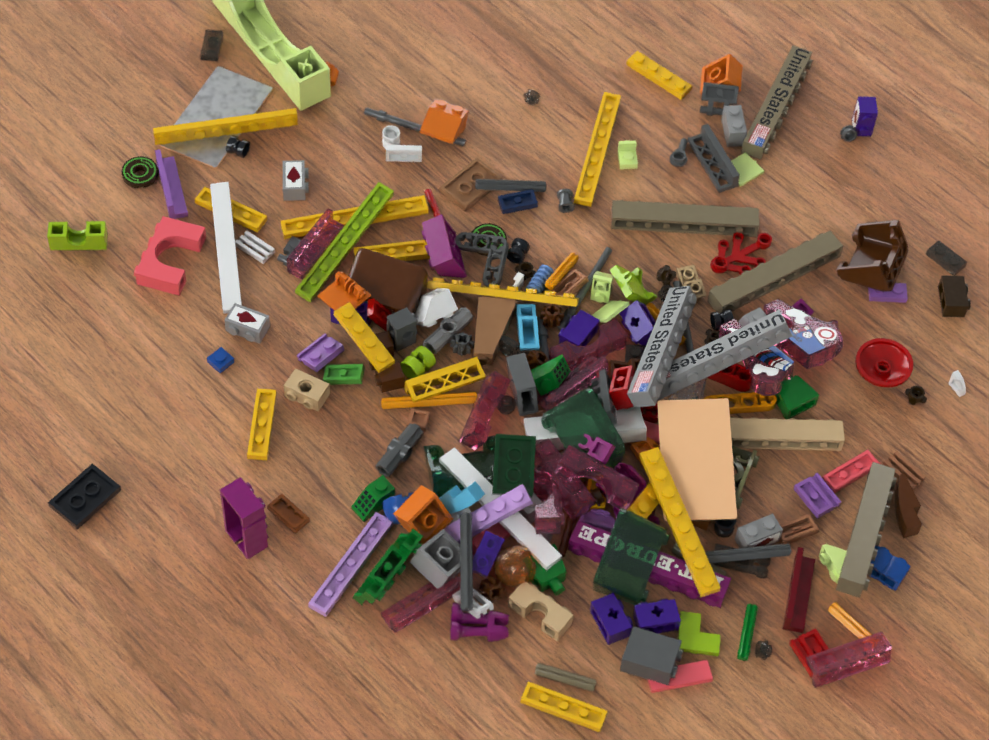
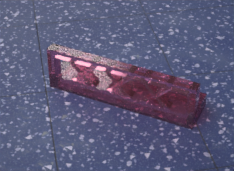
[287,208,344,280]
[537,355,609,415]
[381,576,461,633]
[806,631,892,688]

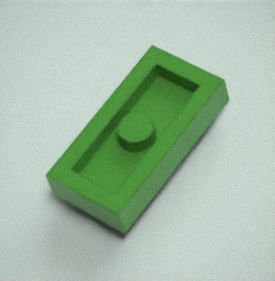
[323,364,365,385]

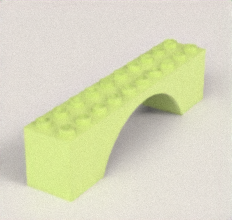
[211,0,331,111]

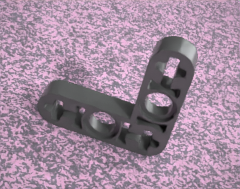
[455,232,509,287]

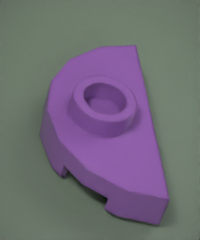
[579,509,618,533]

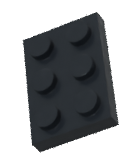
[48,463,121,530]

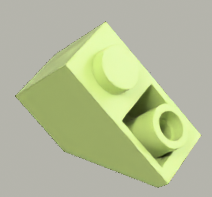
[590,271,614,303]
[819,544,847,583]

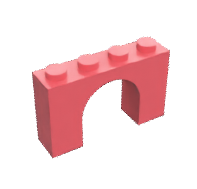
[134,216,206,296]

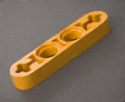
[704,392,777,414]

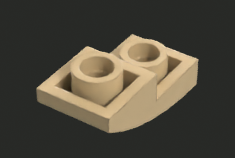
[676,265,706,299]

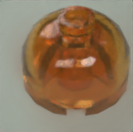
[494,545,536,587]

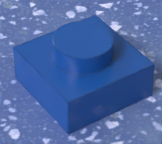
[207,347,234,373]

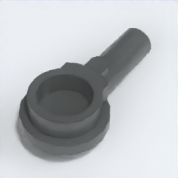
[670,138,688,167]

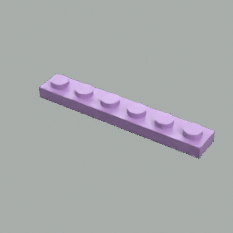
[444,484,533,544]
[308,512,393,617]

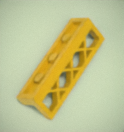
[404,357,486,403]

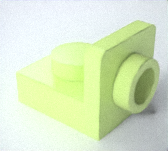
[617,140,638,169]

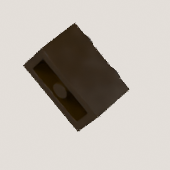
[938,276,971,317]

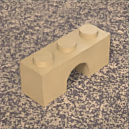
[508,581,574,642]

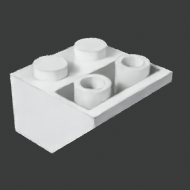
[415,288,458,327]

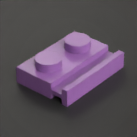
[297,333,345,372]
[794,473,841,519]

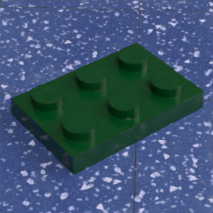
[492,434,536,497]

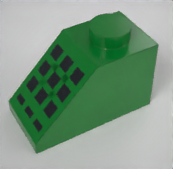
[531,354,571,396]
[351,475,395,522]

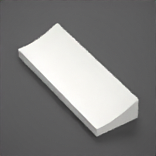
[524,407,647,453]

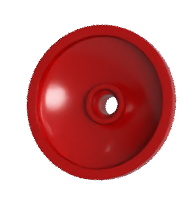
[855,338,913,388]

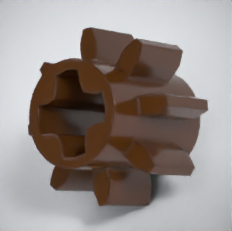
[540,304,564,328]
[526,350,548,370]
[478,576,505,603]

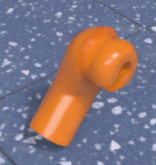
[325,62,339,86]

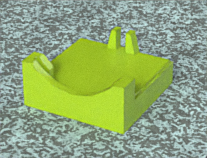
[610,265,657,305]

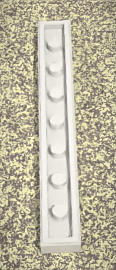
[210,182,242,314]
[439,447,562,571]

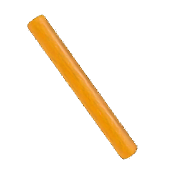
[381,392,478,409]

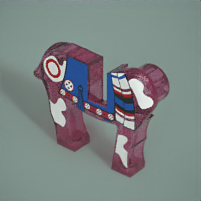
[719,299,843,396]

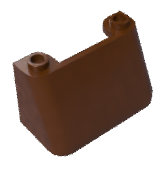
[837,220,908,292]
[348,248,428,314]

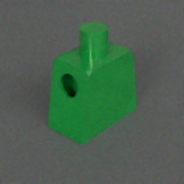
[773,373,819,419]
[520,543,567,595]

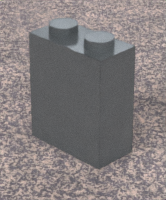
[506,353,539,416]
[620,626,684,685]

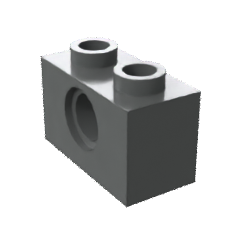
[387,307,418,352]

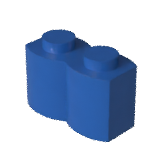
[868,545,911,591]

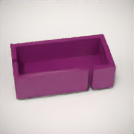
[220,477,269,560]

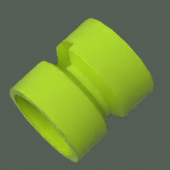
[400,345,436,379]

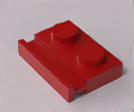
[789,628,838,678]

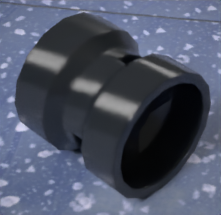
[226,135,250,158]
[507,238,530,264]
[710,309,734,331]
[714,519,736,538]

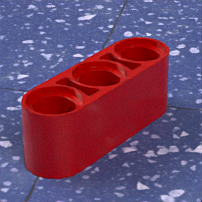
[706,363,754,392]

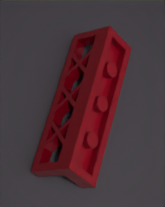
[782,547,815,633]

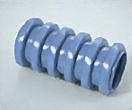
[525,265,554,293]

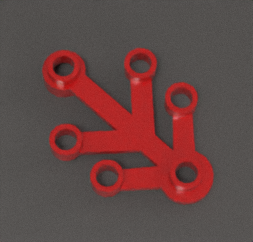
[710,232,772,275]

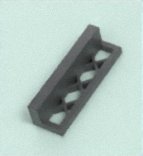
[687,124,740,193]

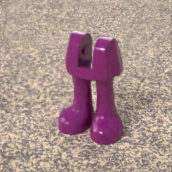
[450,603,509,642]

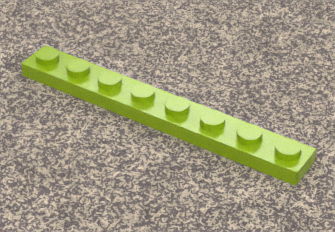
[295,182,394,303]

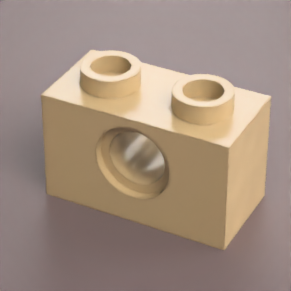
[284,368,330,412]

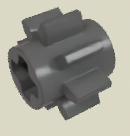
[450,332,474,356]

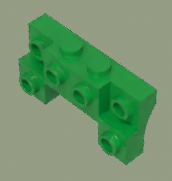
[352,529,423,605]

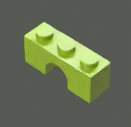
[47,221,108,250]

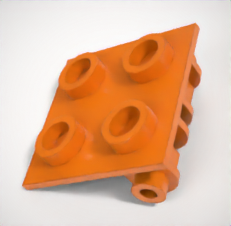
[317,271,371,311]

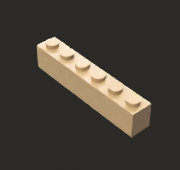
[730,417,845,451]

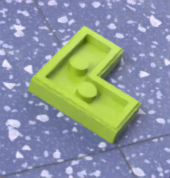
[678,611,721,656]

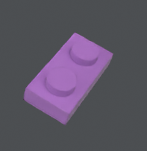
[868,283,908,303]

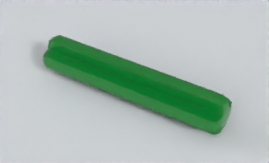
[737,604,758,661]

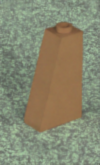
[473,297,516,365]

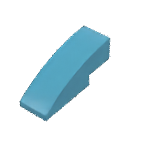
[516,304,540,351]
[439,481,485,514]

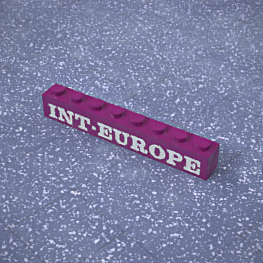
[568,521,731,608]

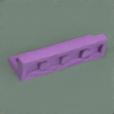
[155,149,188,219]

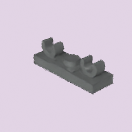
[591,369,617,425]

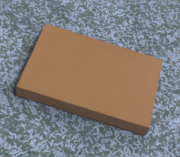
[439,158,503,212]

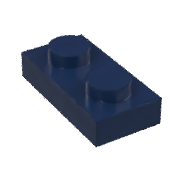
[498,189,538,214]

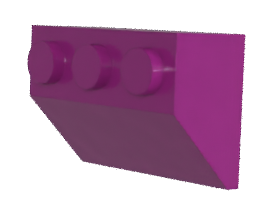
[421,214,467,278]

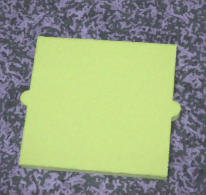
[731,152,764,187]
[592,300,630,323]

